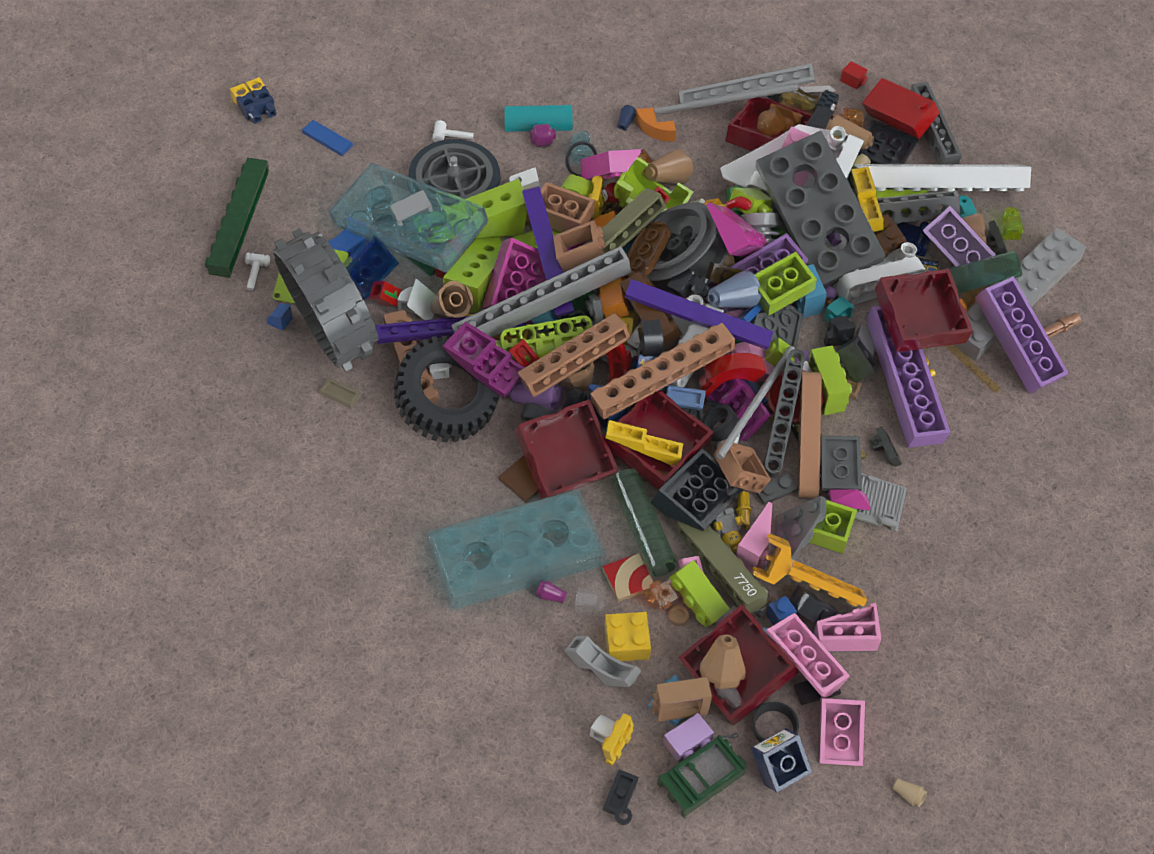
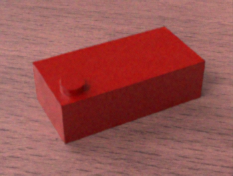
[862,78,940,139]

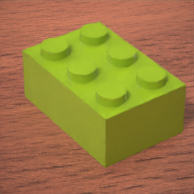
[754,252,817,316]
[808,346,852,416]

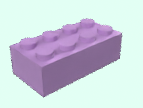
[923,206,1000,285]

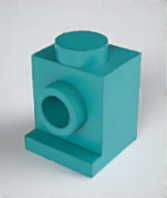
[824,296,854,323]

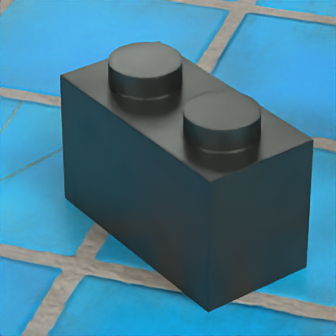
[836,336,879,383]

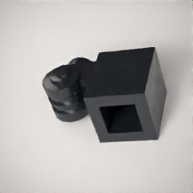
[667,269,710,299]

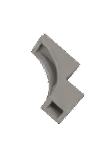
[564,636,641,687]

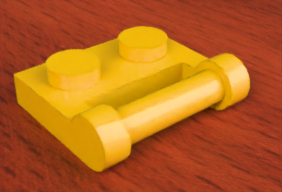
[589,176,604,220]

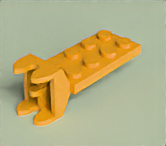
[752,533,867,607]

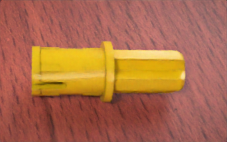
[736,491,752,529]

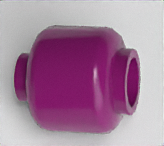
[530,124,556,147]

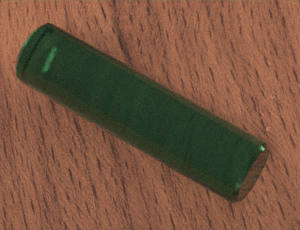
[948,250,1023,294]
[611,468,678,577]

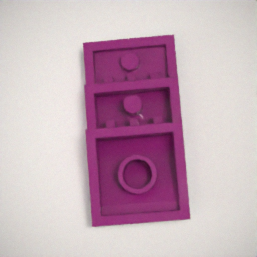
[443,321,525,398]
[699,379,771,442]

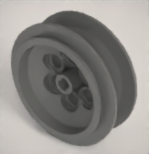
[631,202,728,296]

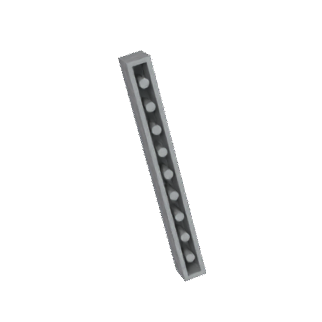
[451,246,631,337]

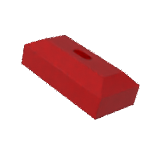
[509,338,540,367]

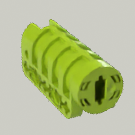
[496,316,593,363]

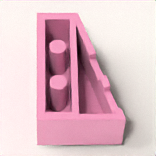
[814,603,881,651]

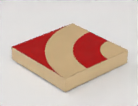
[602,553,655,602]

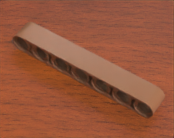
[797,371,822,499]

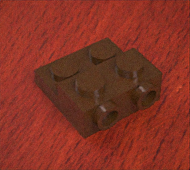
[873,214,907,258]

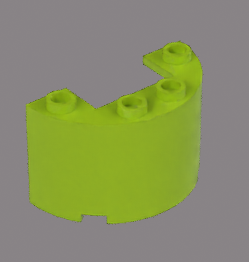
[614,157,693,212]

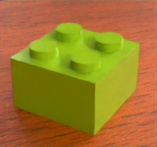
[809,500,857,554]

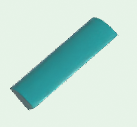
[504,105,573,132]

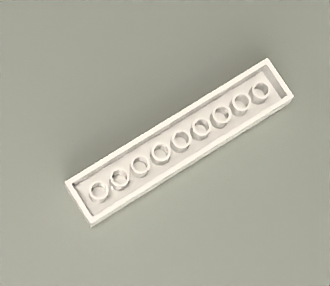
[850,164,1031,191]

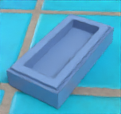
[666,385,706,411]

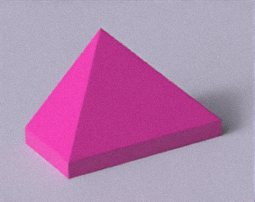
[829,489,870,510]

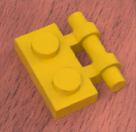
[602,713,634,766]

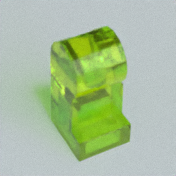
[1001,207,1023,240]

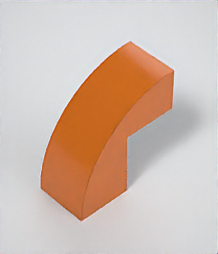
[636,107,676,142]

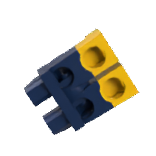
[230,77,276,124]

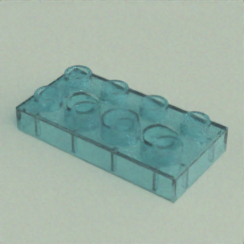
[329,163,489,273]
[427,489,606,611]

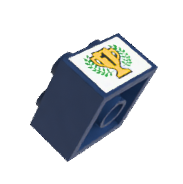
[751,728,812,793]

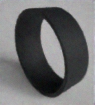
[752,702,799,742]

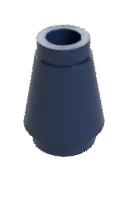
[617,105,636,131]

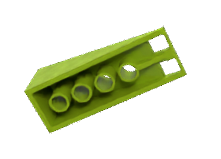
[413,179,527,243]
[443,235,516,314]

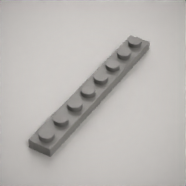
[679,64,815,104]

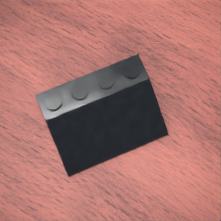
[650,449,744,531]

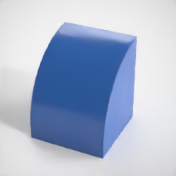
[267,303,293,331]

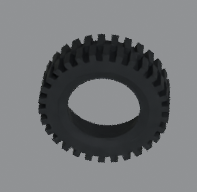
[393,336,500,442]

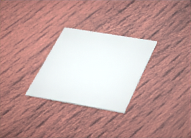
[799,86,836,92]
[407,279,436,320]

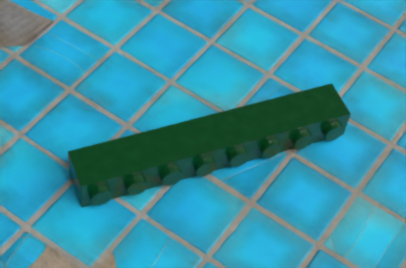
[205,157,269,278]

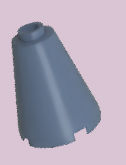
[708,271,761,308]

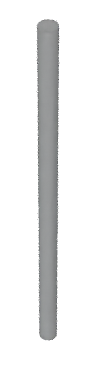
[655,84,798,115]
[716,346,795,460]

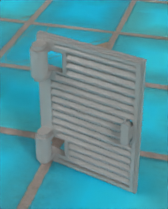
[853,473,907,531]

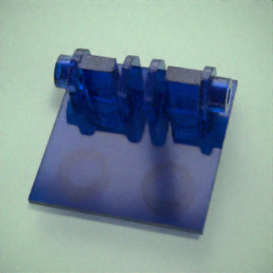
[897,221,930,257]

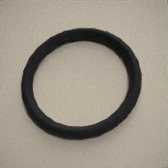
[565,141,597,177]

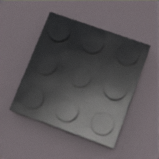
[858,119,919,164]

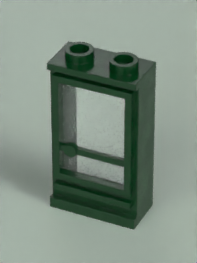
[657,734,747,818]

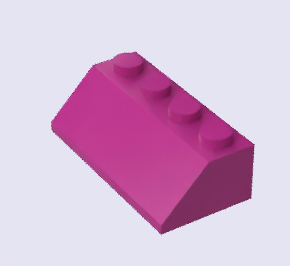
[580,149,641,181]

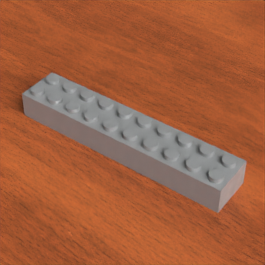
[954,228,1086,361]

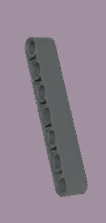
[763,349,805,477]

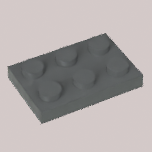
[821,435,862,491]

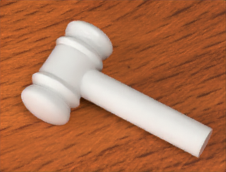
[432,120,474,142]
[245,252,270,291]

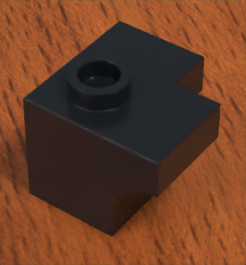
[824,315,856,347]

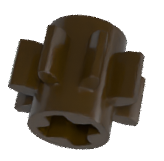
[601,201,623,215]

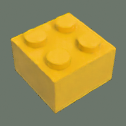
[605,612,651,661]

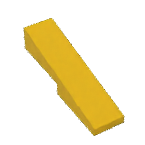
[851,167,883,231]
[606,420,683,466]

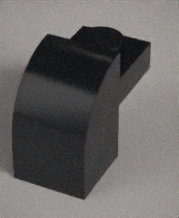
[636,319,663,357]
[789,585,838,623]

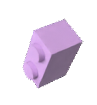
[663,713,714,763]

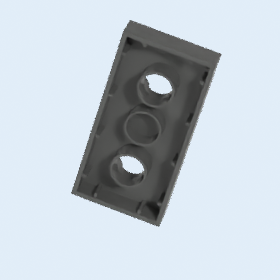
[756,130,886,288]

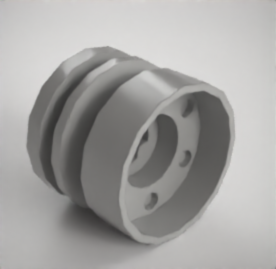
[741,213,779,245]

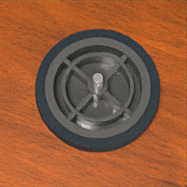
[408,139,501,212]

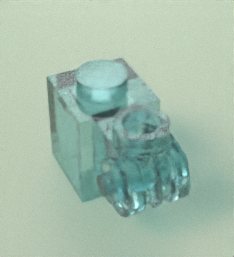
[567,131,594,165]

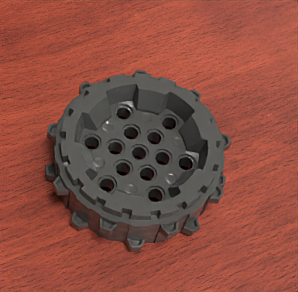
[272,228,379,372]

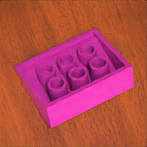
[706,203,767,257]
[482,238,546,324]

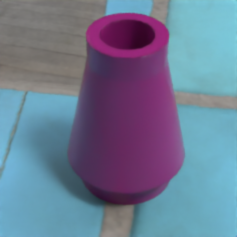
[536,580,567,603]

